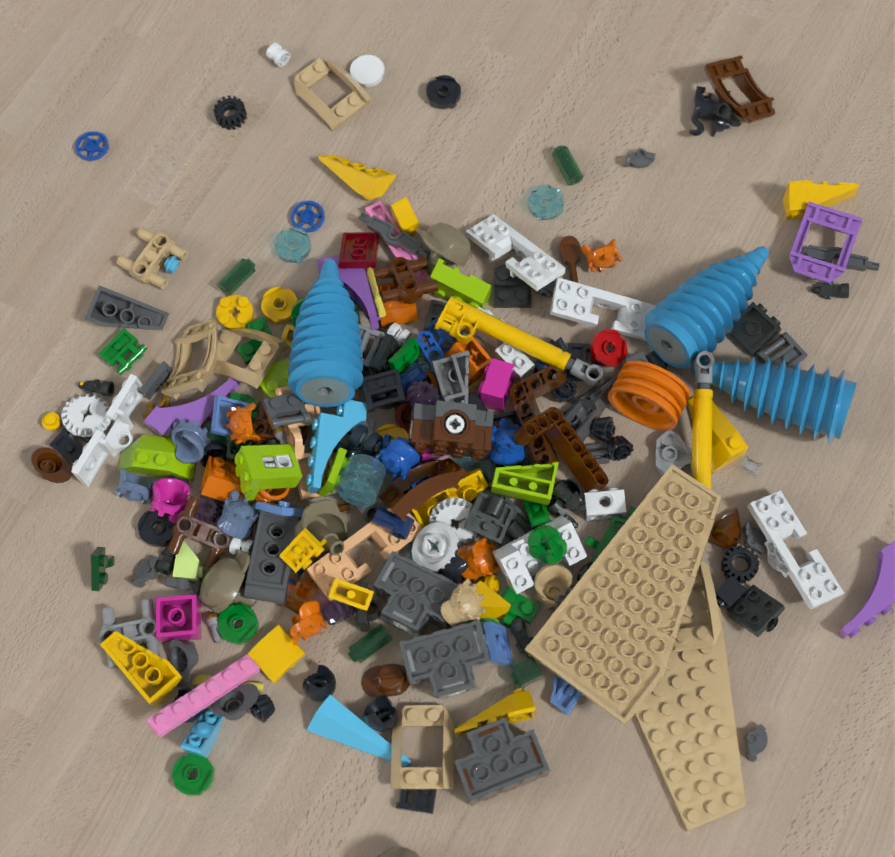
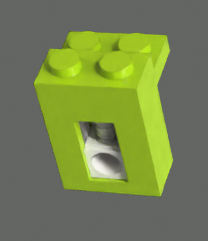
[235,444,303,501]

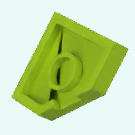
[318,447,348,497]

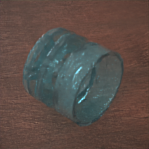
[337,454,386,507]

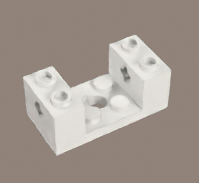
[492,515,587,594]

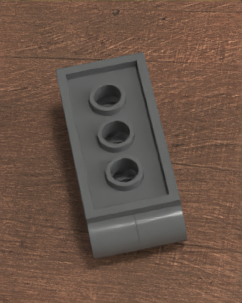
[244,510,300,604]

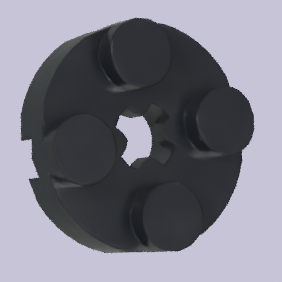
[426,75,461,109]
[138,509,174,547]

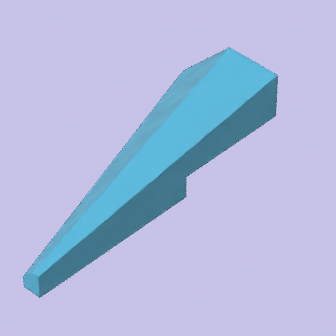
[307,695,412,766]

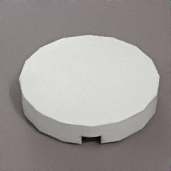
[350,55,385,87]

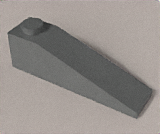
[85,285,169,330]

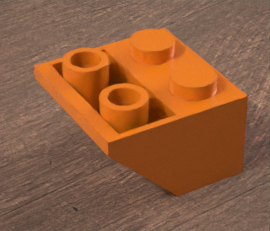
[377,283,418,327]
[445,333,492,386]
[201,456,243,502]

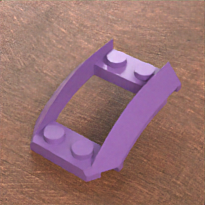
[790,202,863,284]

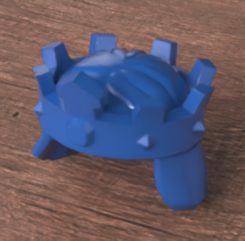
[487,418,525,466]
[371,439,420,480]

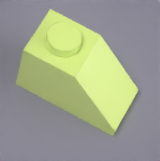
[172,541,205,583]

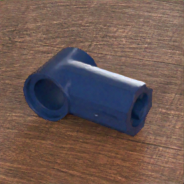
[390,363,427,395]
[372,507,414,540]

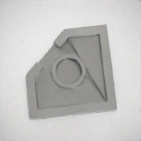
[655,430,692,476]

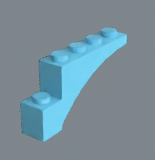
[306,400,367,493]

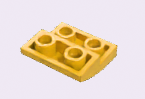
[248,625,306,683]

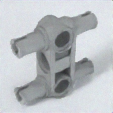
[100,599,160,669]

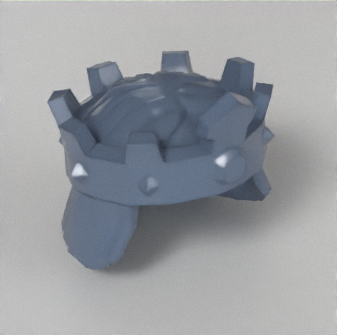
[172,419,209,464]
[114,468,157,504]
[217,490,260,539]

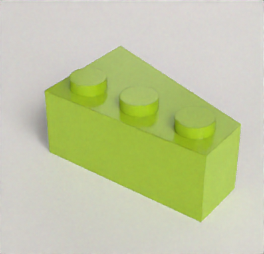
[430,258,491,309]
[258,358,290,398]
[491,462,559,505]

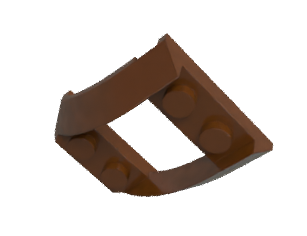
[704,55,775,124]
[378,458,467,522]

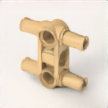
[117,227,188,289]

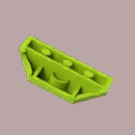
[118,434,197,481]

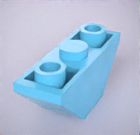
[181,709,224,758]

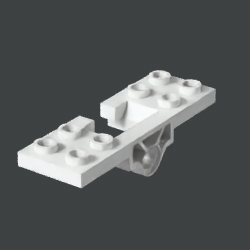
[466,214,565,291]
[550,278,656,341]
[71,374,143,487]
[747,491,844,610]

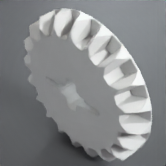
[61,394,111,437]
[429,497,477,548]
[412,522,459,572]

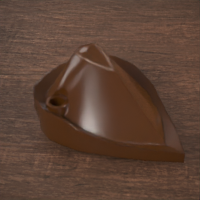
[709,508,741,549]

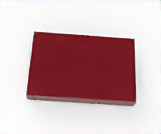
[338,232,380,269]

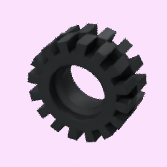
[213,95,247,130]
[721,545,760,584]

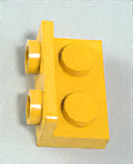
[279,528,327,573]

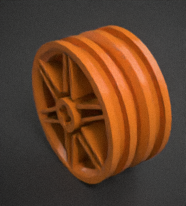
[608,360,690,431]

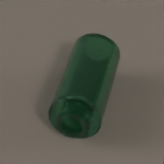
[552,145,584,186]
[217,258,256,296]
[347,624,393,664]

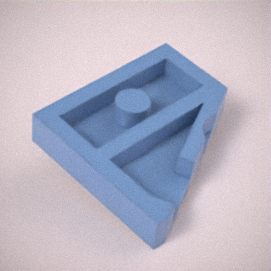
[550,674,583,716]

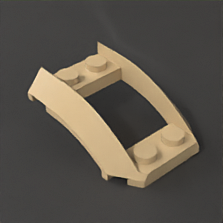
[294,58,373,131]
[161,319,218,400]
[213,328,286,389]
[672,561,721,652]
[391,705,455,789]

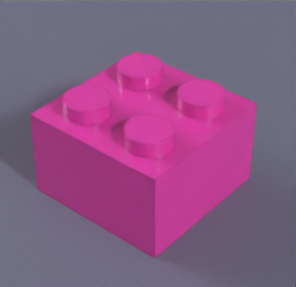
[478,358,514,412]
[156,594,201,642]

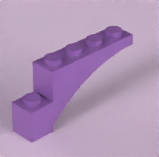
[317,255,381,329]
[143,378,240,437]
[838,541,895,639]

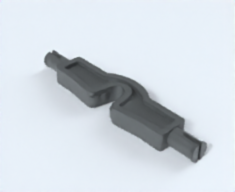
[359,213,431,259]
[800,245,880,272]

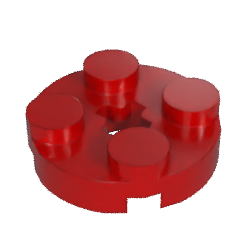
[590,329,627,368]

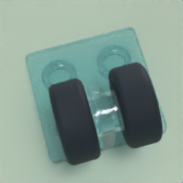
[330,424,383,486]

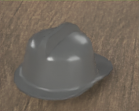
[169,639,199,687]
[212,683,259,721]

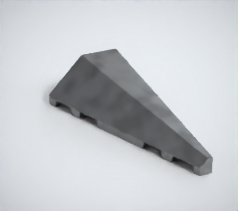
[431,350,470,404]
[561,366,622,442]

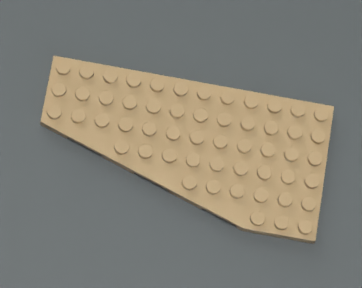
[525,465,722,726]
[635,586,746,832]

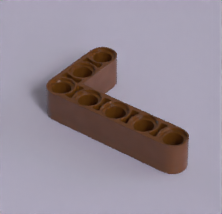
[510,366,566,465]
[514,407,609,493]

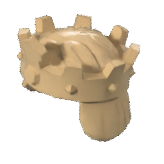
[534,564,573,610]
[441,579,486,626]

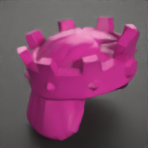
[150,478,190,523]

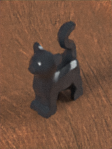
[689,86,731,137]

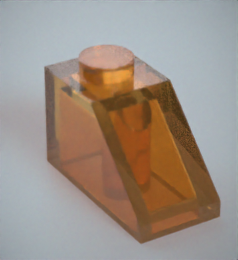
[284,566,318,615]

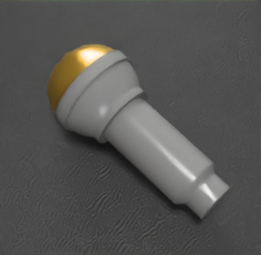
[273,427,288,445]
[206,613,221,644]

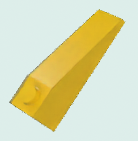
[319,154,396,200]
[782,180,859,220]
[687,398,749,473]
[412,468,488,528]
[100,631,182,708]
[454,688,536,737]

